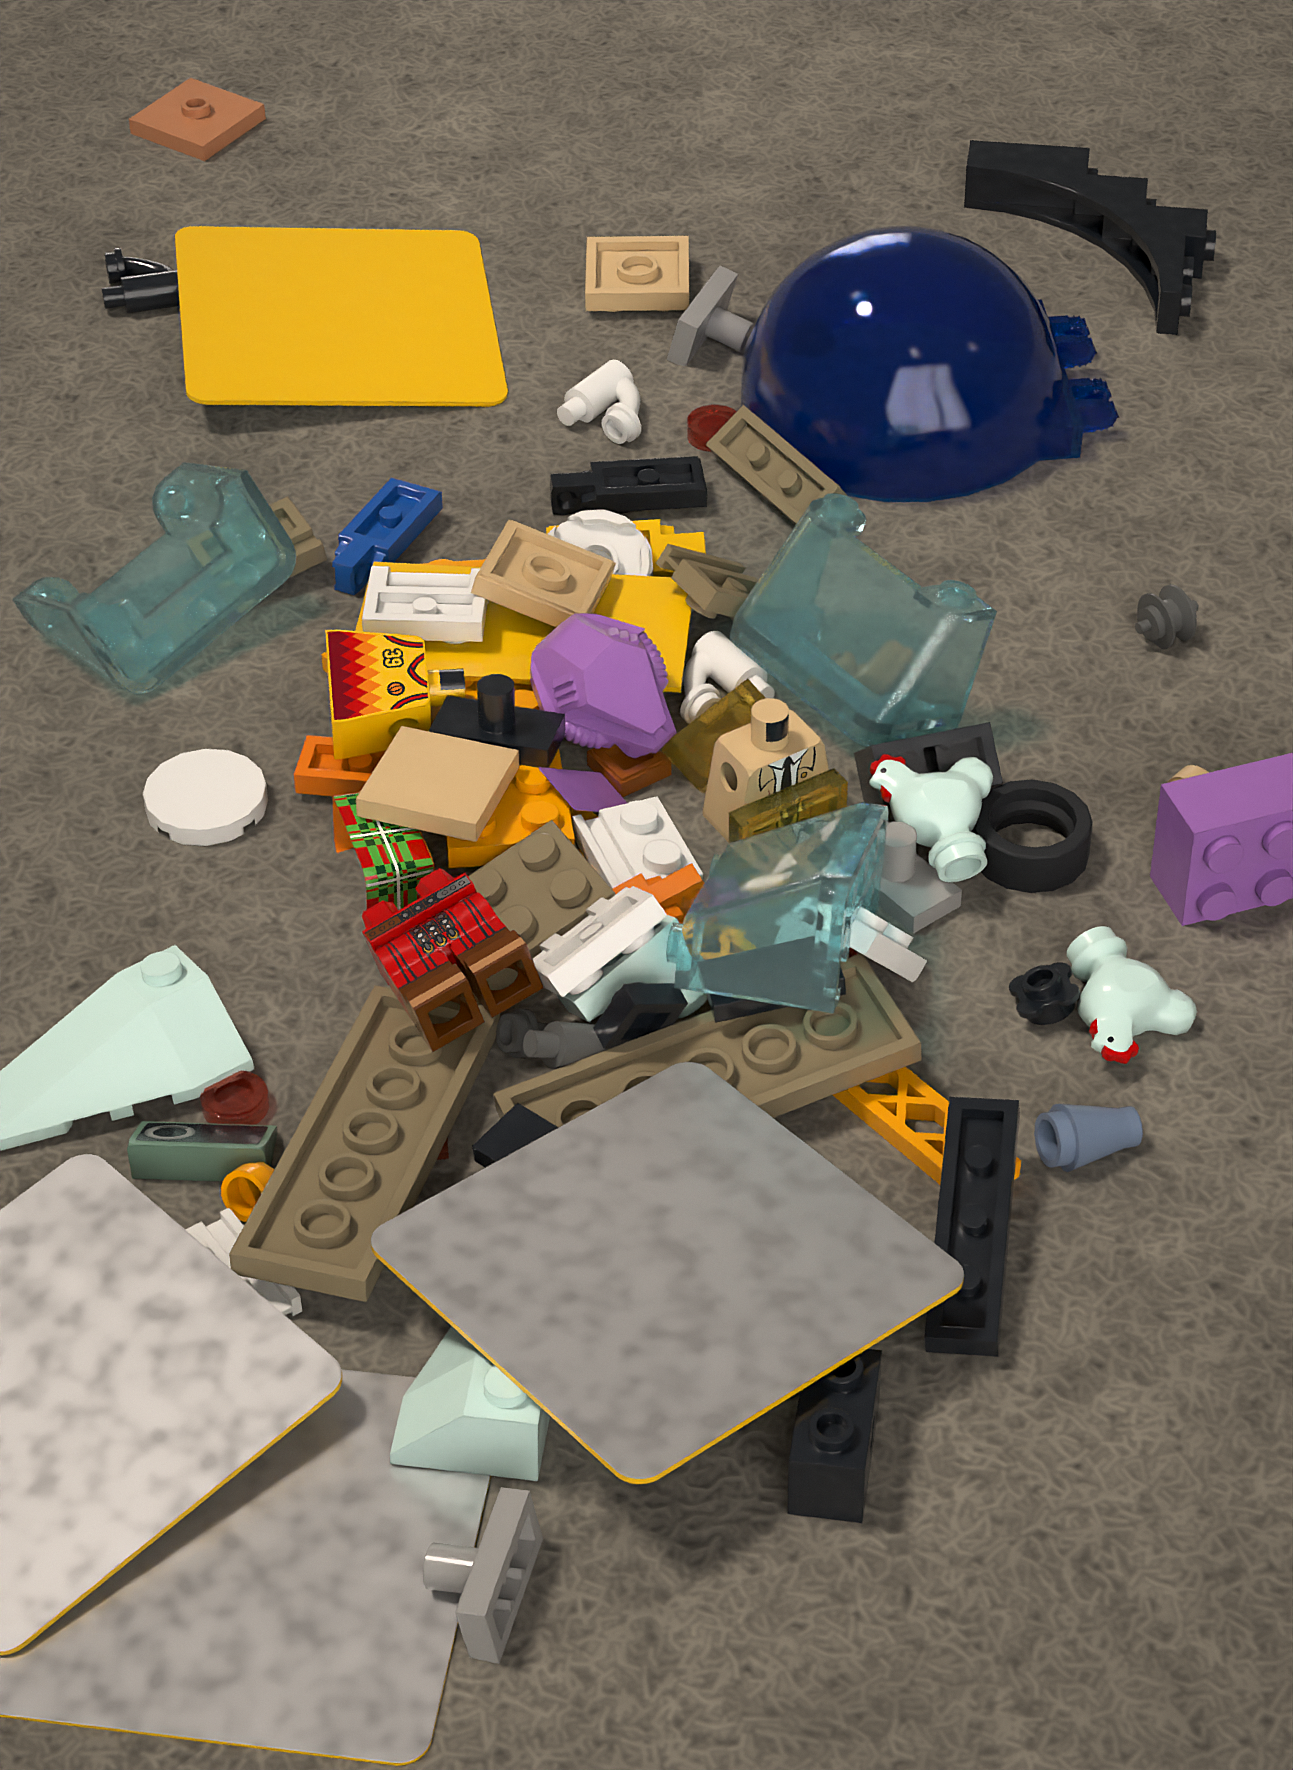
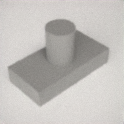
[667,266,754,366]
[830,822,962,934]
[423,1487,543,1664]

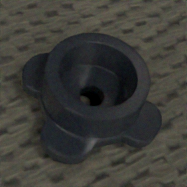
[1009,962,1081,1025]

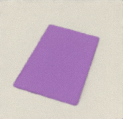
[539,767,627,812]

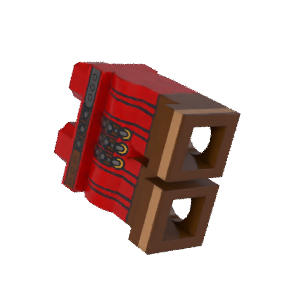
[362,868,544,1052]

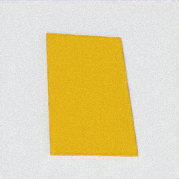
[355,562,692,693]

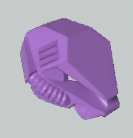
[530,613,677,758]

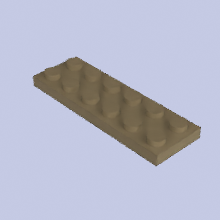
[493,953,922,1127]
[229,985,500,1302]

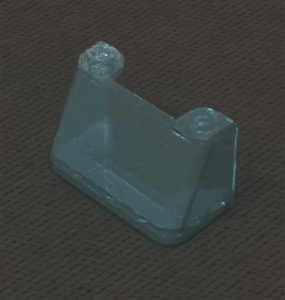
[12,462,296,694]
[729,493,997,747]
[666,802,888,1013]

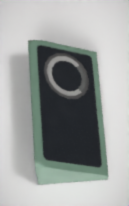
[127,1121,278,1181]

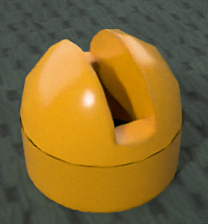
[221,1162,275,1222]

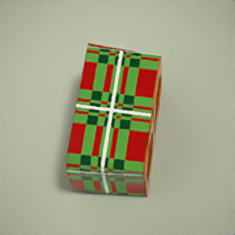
[332,792,435,910]

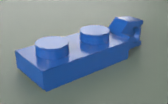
[332,478,443,595]

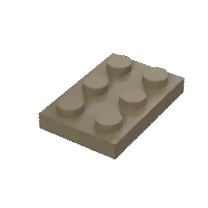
[468,820,616,1005]

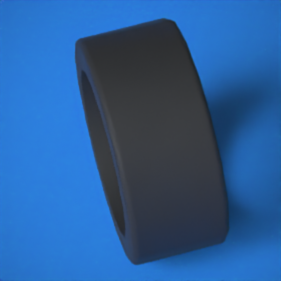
[971,779,1093,893]

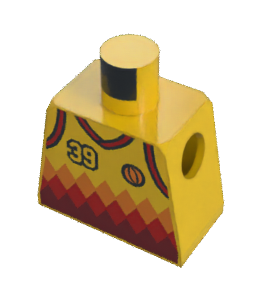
[325,630,466,759]

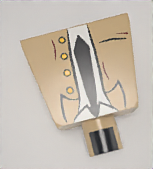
[703,698,835,851]

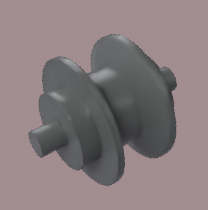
[1135,584,1199,649]

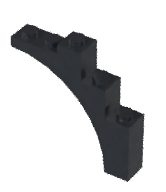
[964,140,1216,335]

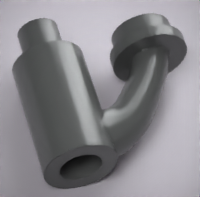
[496,1009,610,1069]

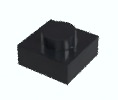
[593,982,688,1049]

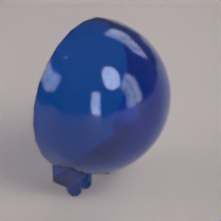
[741,226,1119,502]

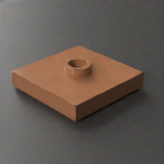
[129,78,266,161]

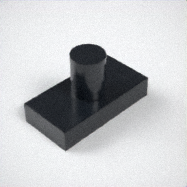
[429,674,566,768]

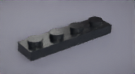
[924,1096,1020,1357]

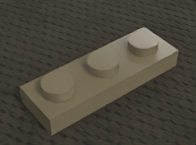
[705,405,849,538]

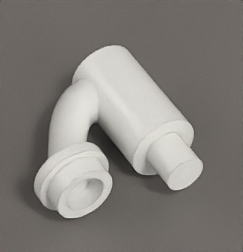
[557,360,641,444]
[680,631,775,728]

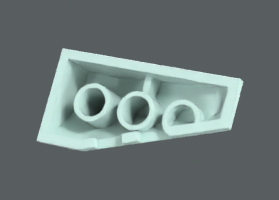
[0,945,254,1151]
[390,1326,550,1481]

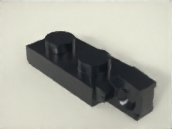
[550,456,707,515]

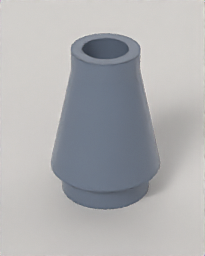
[1034,1104,1143,1172]

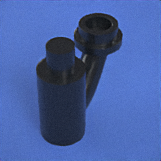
[101,247,180,314]

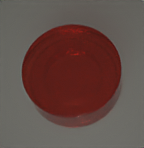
[687,405,737,452]
[200,1070,269,1125]

